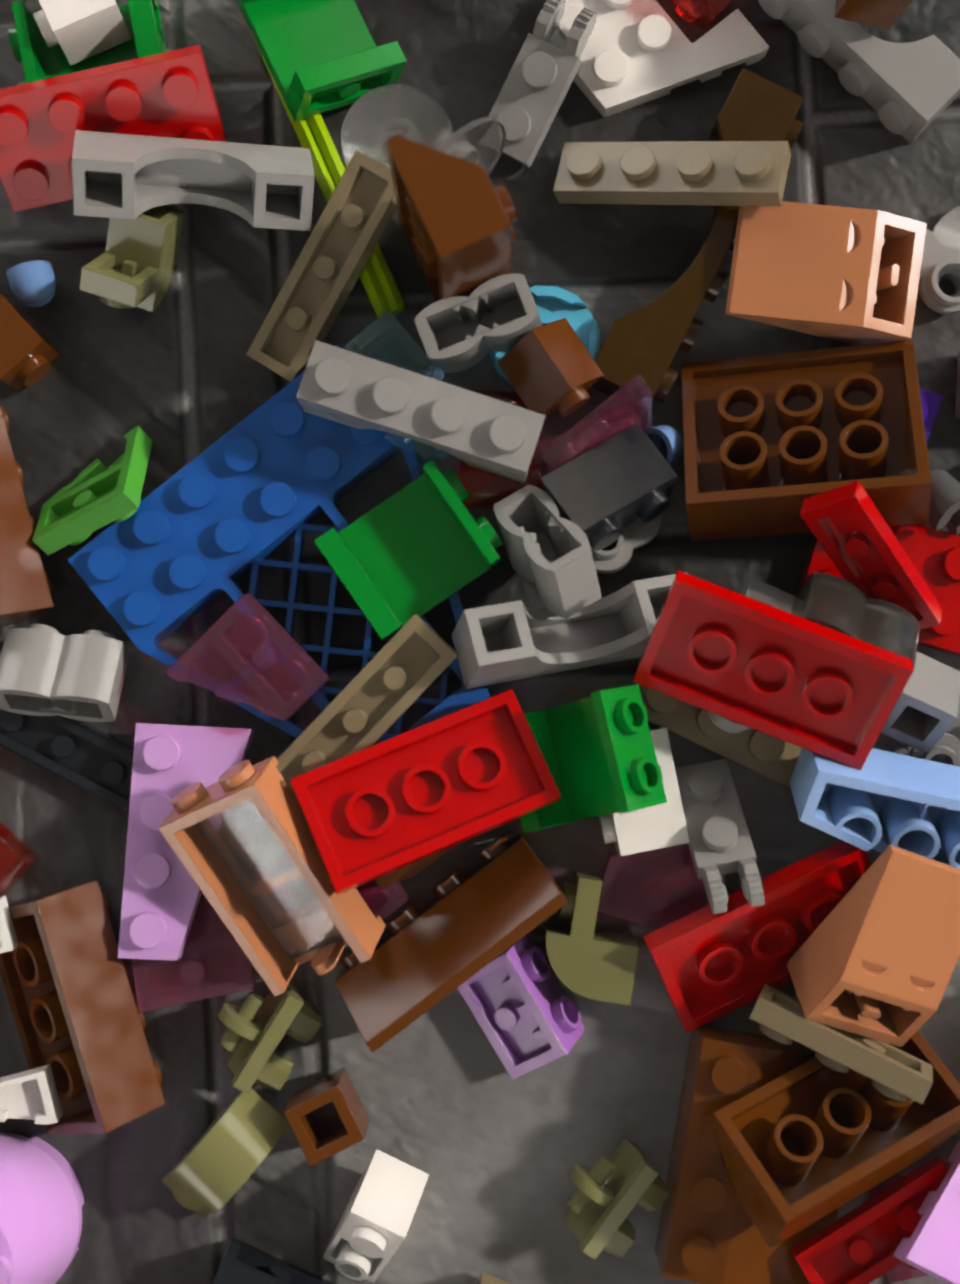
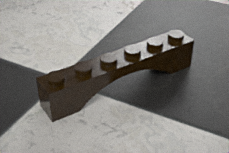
[591,68,804,413]

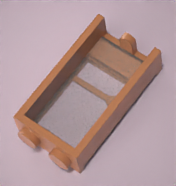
[158,756,386,997]

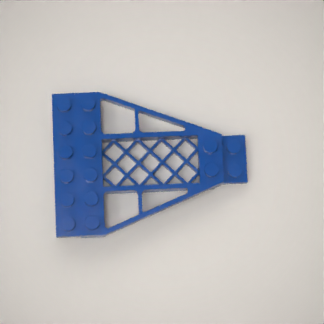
[67,345,490,740]

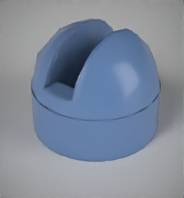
[6,260,56,307]
[644,425,684,469]

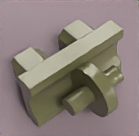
[217,980,323,1094]
[564,1137,670,1260]

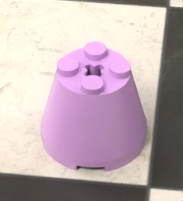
[0,1132,85,1284]

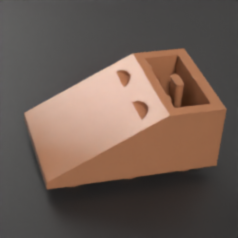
[725,201,927,346]
[786,845,960,1047]

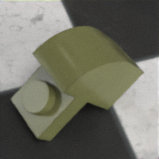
[79,205,186,312]
[543,871,639,1006]
[161,1088,290,1220]

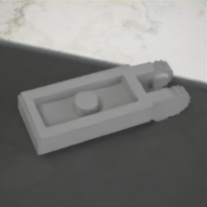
[478,0,597,167]
[675,758,765,914]

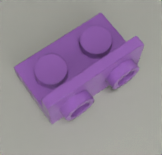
[458,934,585,1080]

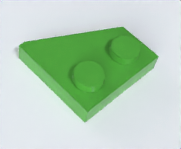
[32,425,153,555]

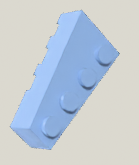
[789,748,960,869]

